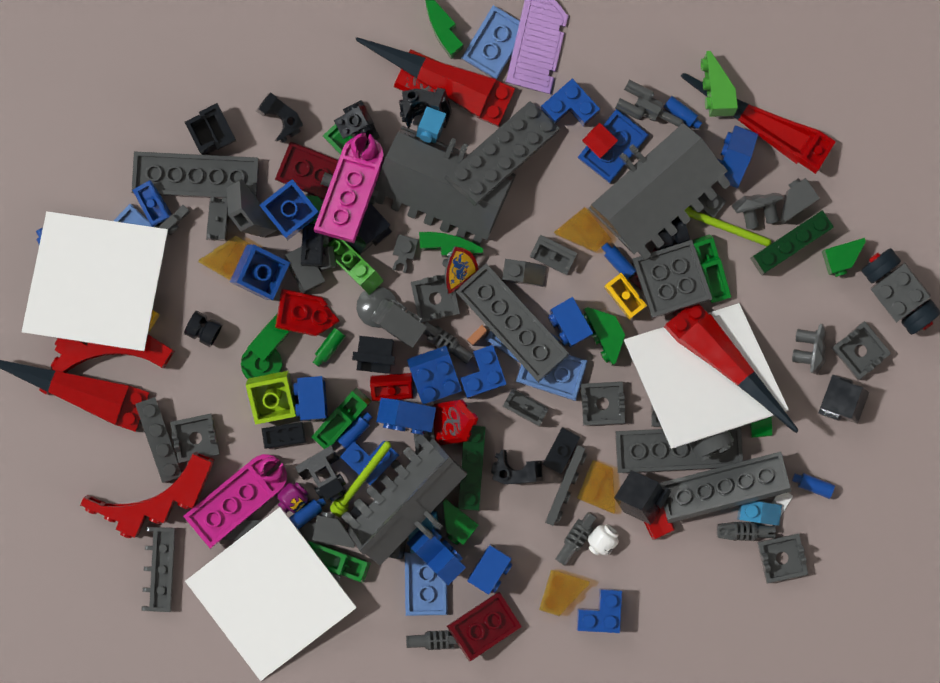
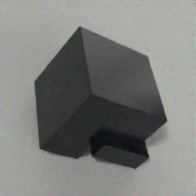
[185,103,236,155]
[346,202,392,255]
[352,336,396,374]
[818,374,869,424]
[614,470,671,525]

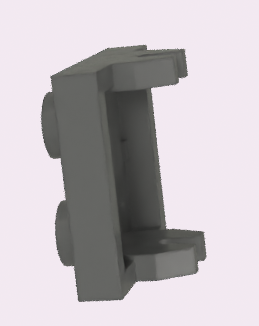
[411,275,460,322]
[832,321,891,380]
[581,381,625,426]
[170,413,220,463]
[757,533,808,584]

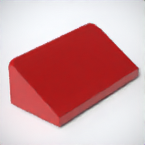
[370,373,413,401]

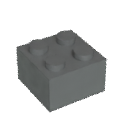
[370,299,427,348]

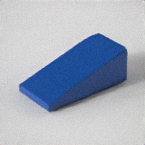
[132,180,172,227]

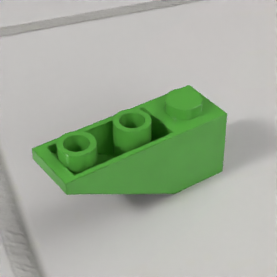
[701,51,738,117]
[328,238,384,295]

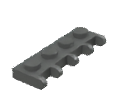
[141,527,176,612]

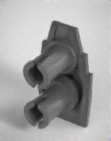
[731,193,783,229]
[792,324,826,375]

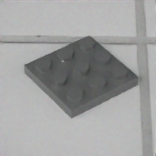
[632,240,712,319]

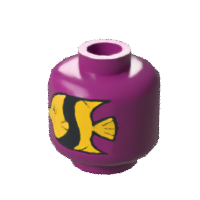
[277,482,309,513]

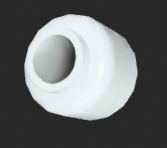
[588,524,619,556]

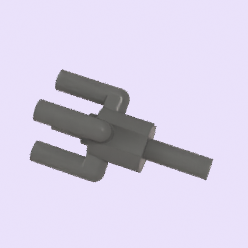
[615,79,683,127]

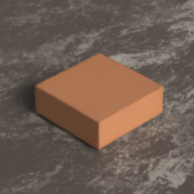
[467,325,487,346]

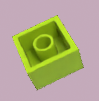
[246,370,297,425]

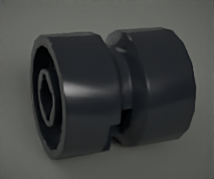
[658,217,690,249]
[184,310,223,347]

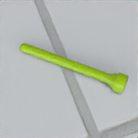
[677,206,772,247]
[330,441,391,517]

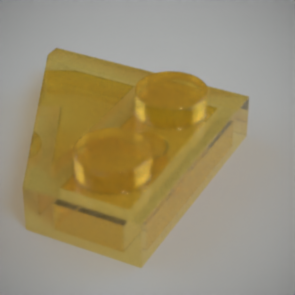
[554,207,611,253]
[198,236,249,280]
[577,460,615,514]
[539,569,590,616]

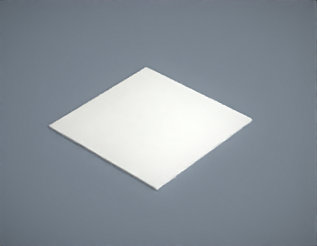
[22,211,168,351]
[624,303,789,449]
[185,507,357,681]

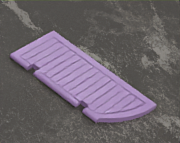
[506,0,569,94]

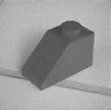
[780,178,820,224]
[502,259,546,287]
[312,512,355,548]

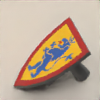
[442,246,479,294]

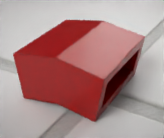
[582,122,618,159]
[644,505,675,540]

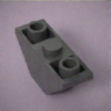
[226,179,278,237]

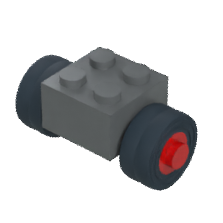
[861,248,940,335]

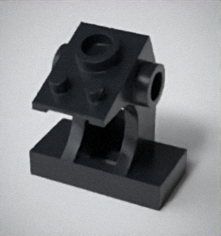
[399,88,452,128]
[256,92,303,143]
[334,100,380,145]
[295,445,346,502]
[491,450,543,484]

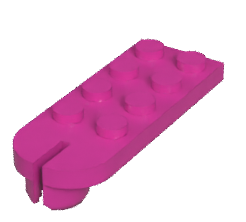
[314,133,384,243]
[183,454,287,549]

